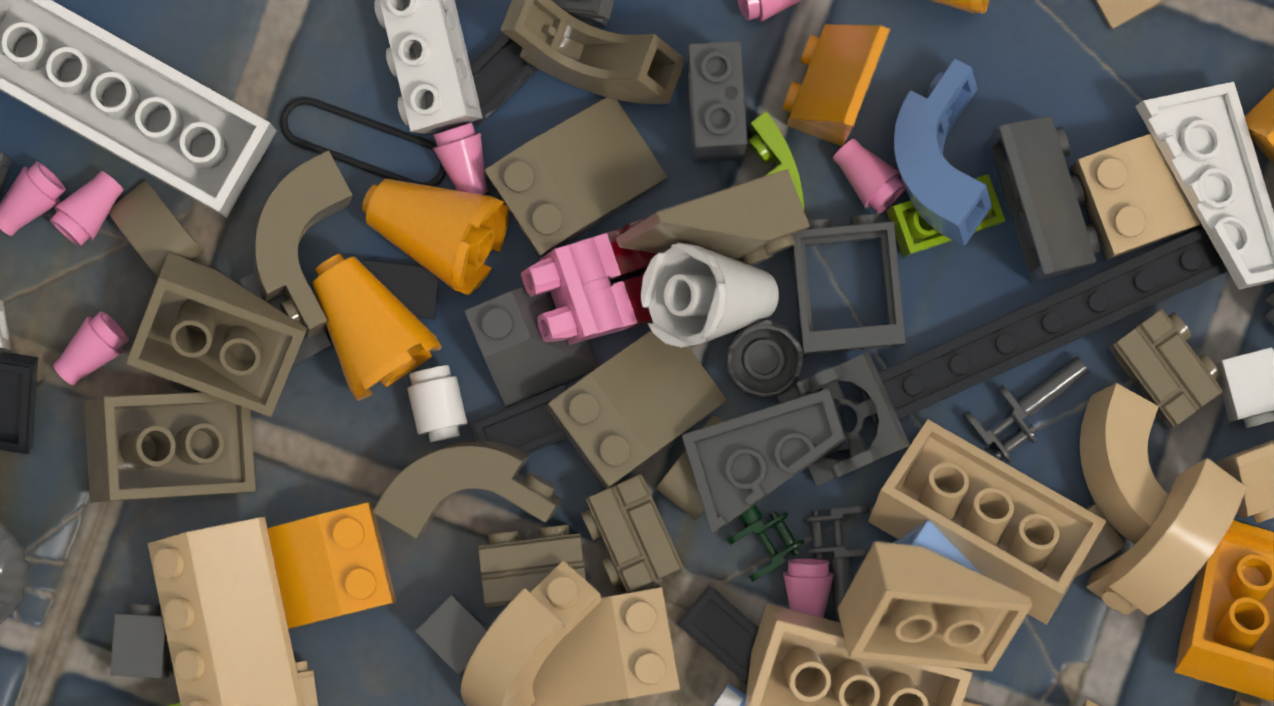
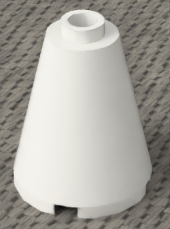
[641,243,779,347]

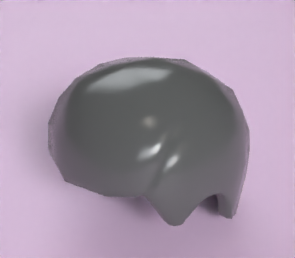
[727,320,803,398]

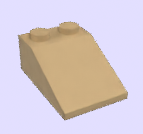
[1070,134,1202,261]
[838,542,1032,671]
[531,587,680,706]

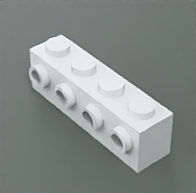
[374,0,483,135]

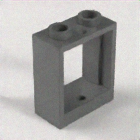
[687,41,747,163]
[791,214,906,356]

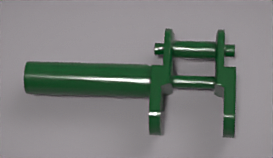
[727,505,805,582]

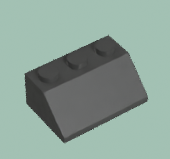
[988,116,1100,284]

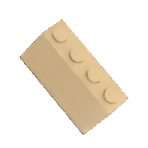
[868,419,1107,625]
[148,517,304,706]
[745,603,973,706]

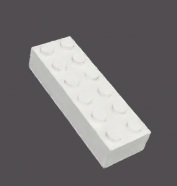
[0,0,277,218]

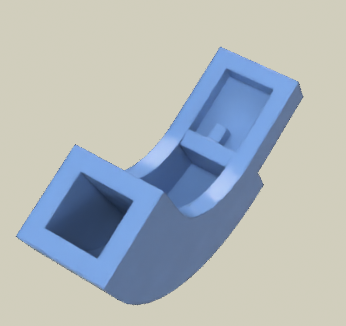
[894,59,992,247]

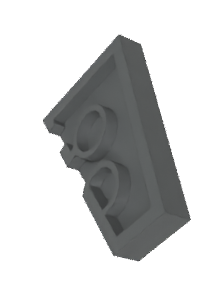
[682,389,846,534]

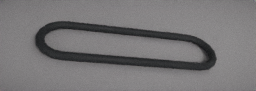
[280,97,446,187]

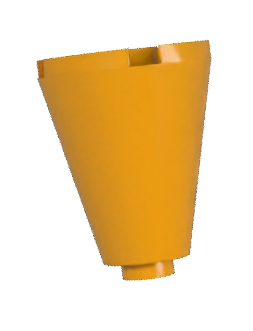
[362,179,510,295]
[312,254,442,401]

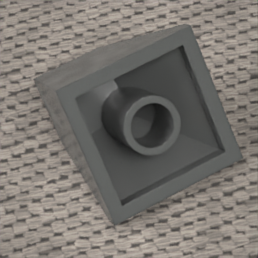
[464,287,599,408]

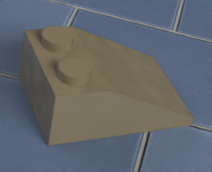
[484,97,668,258]
[616,169,810,266]
[126,252,307,417]
[545,331,728,490]
[84,392,256,503]

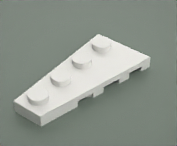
[1135,82,1274,290]

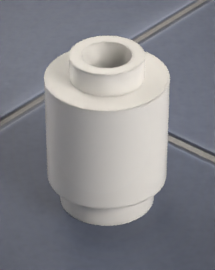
[407,365,468,443]

